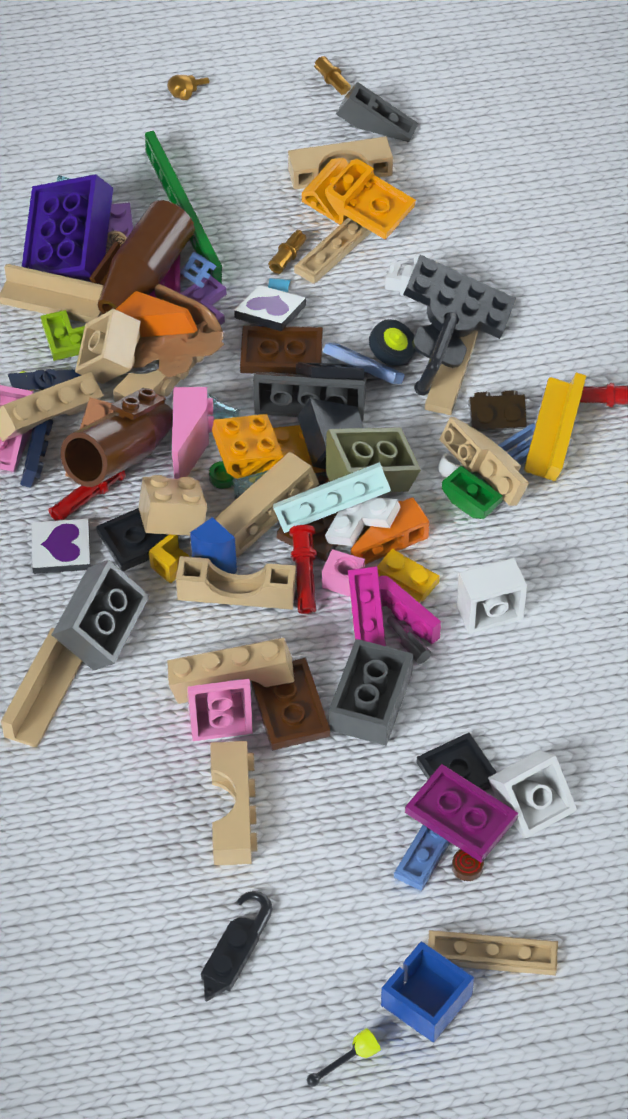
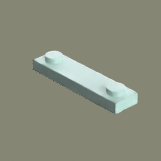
[273,462,391,533]

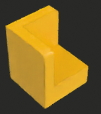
[149,534,190,584]

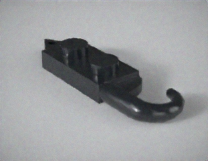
[201,891,273,1002]

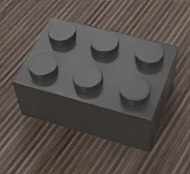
[51,560,150,671]
[329,639,413,746]

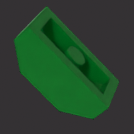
[442,466,503,519]

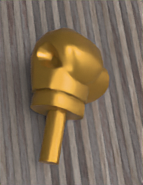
[167,75,209,100]

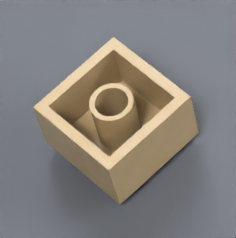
[75,309,141,384]
[138,475,207,536]

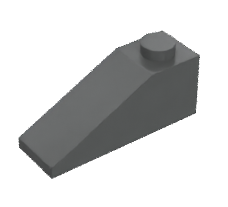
[336,82,418,142]

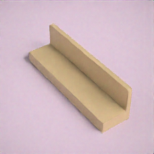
[0,264,103,323]
[214,452,319,557]
[1,628,83,747]

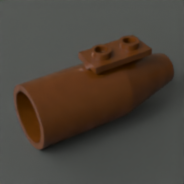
[90,200,195,314]
[60,388,173,487]

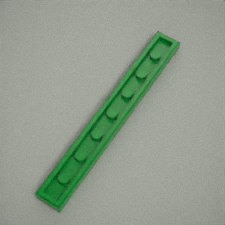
[145,130,222,284]

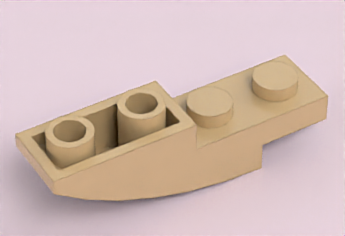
[439,417,529,506]

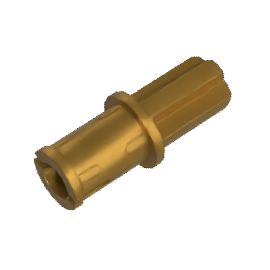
[314,56,351,95]
[268,230,306,274]

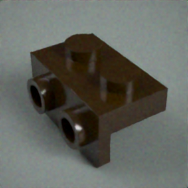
[468,390,527,431]

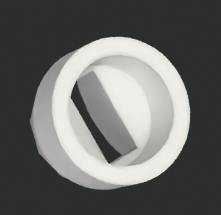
[438,454,463,477]

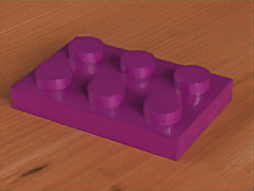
[405,764,518,863]

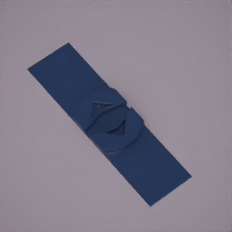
[8,369,81,390]

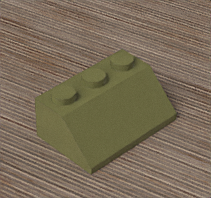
[326,427,421,492]

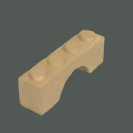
[288,136,393,190]
[113,332,205,402]
[0,372,104,442]
[176,556,296,610]
[167,638,294,704]
[210,741,257,865]

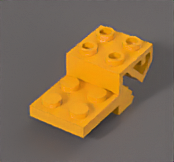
[302,158,416,240]
[212,414,326,485]

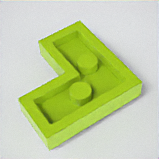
[40,310,85,361]

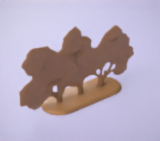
[132,284,224,377]

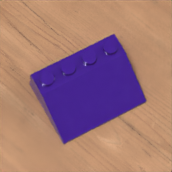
[22,174,113,283]

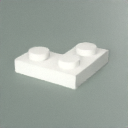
[325,497,401,546]

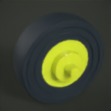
[369,319,416,366]

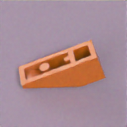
[115,291,198,337]
[351,497,429,565]

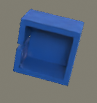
[381,941,474,1043]

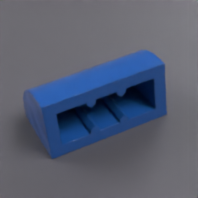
[190,517,237,574]

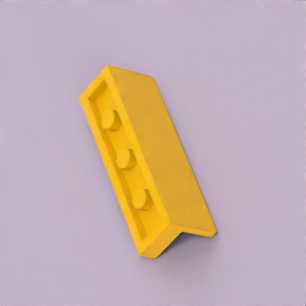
[524,372,586,481]

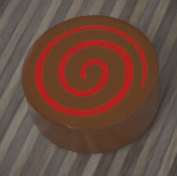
[452,850,484,881]

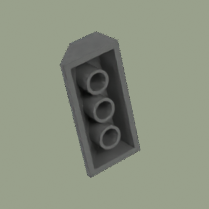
[253,372,366,421]

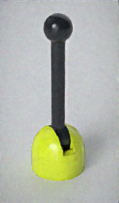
[307,1028,381,1087]

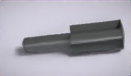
[387,616,431,664]

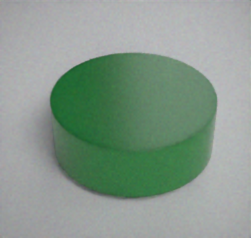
[209,461,237,489]

